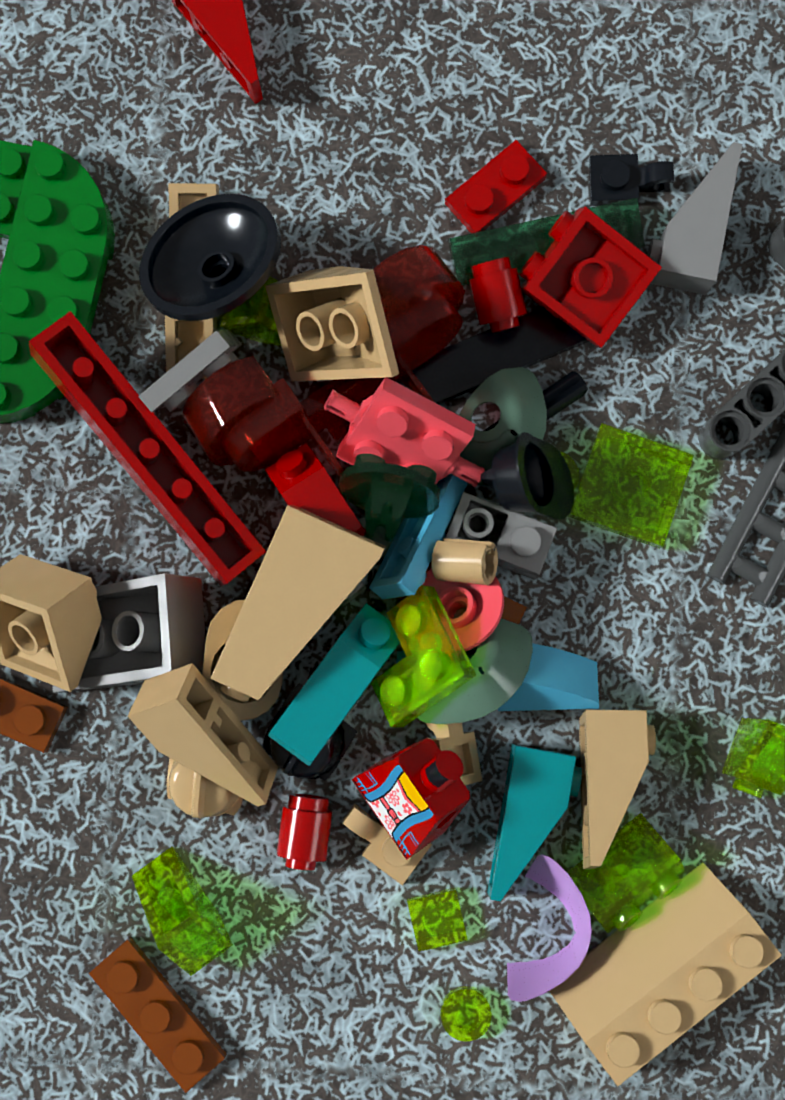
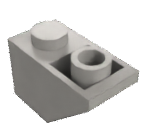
[446,492,557,580]

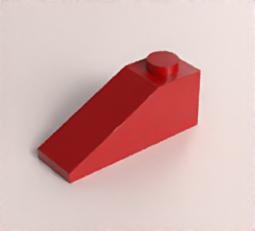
[172,0,263,104]

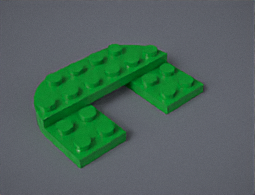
[0,140,115,424]

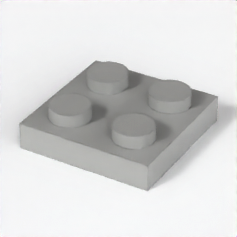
[138,329,242,412]

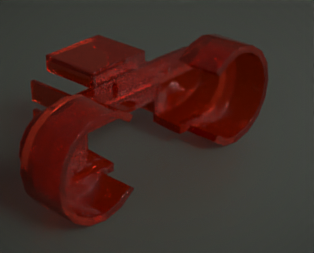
[182,245,465,488]

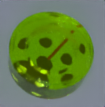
[440,986,492,1042]

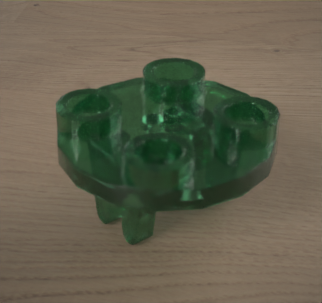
[339,454,441,542]

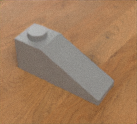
[647,142,743,295]

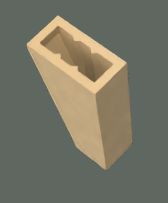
[210,505,386,702]

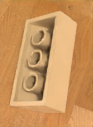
[549,862,782,1086]

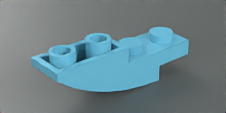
[394,643,599,711]

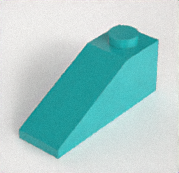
[268,603,407,766]
[487,744,582,902]

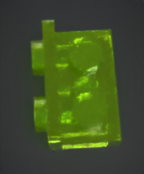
[567,813,685,933]

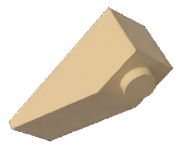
[128,663,278,807]
[579,710,656,869]

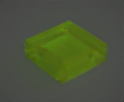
[407,888,468,952]

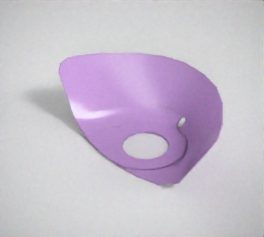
[507,854,592,1002]

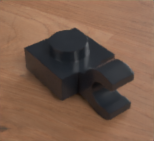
[589,154,674,206]

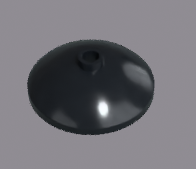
[139,194,281,321]

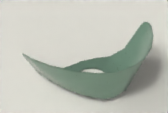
[459,367,547,486]
[414,618,533,724]

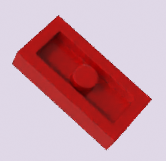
[445,140,547,238]

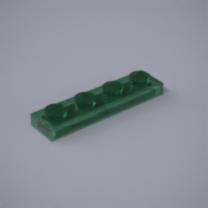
[448,198,645,287]

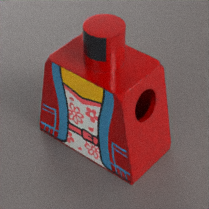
[352,737,471,860]

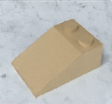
[265,266,399,381]

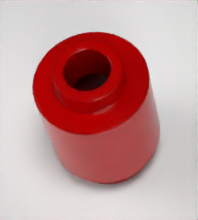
[469,257,527,333]
[276,793,332,870]

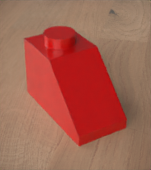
[265,443,366,536]

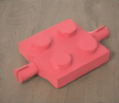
[324,377,485,501]

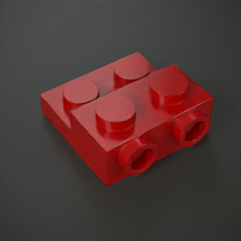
[519,206,662,348]

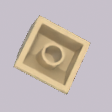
[0,554,102,692]

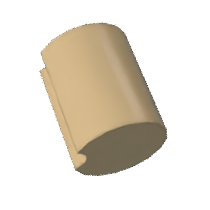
[432,538,498,585]

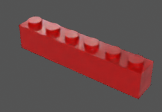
[29,311,266,586]

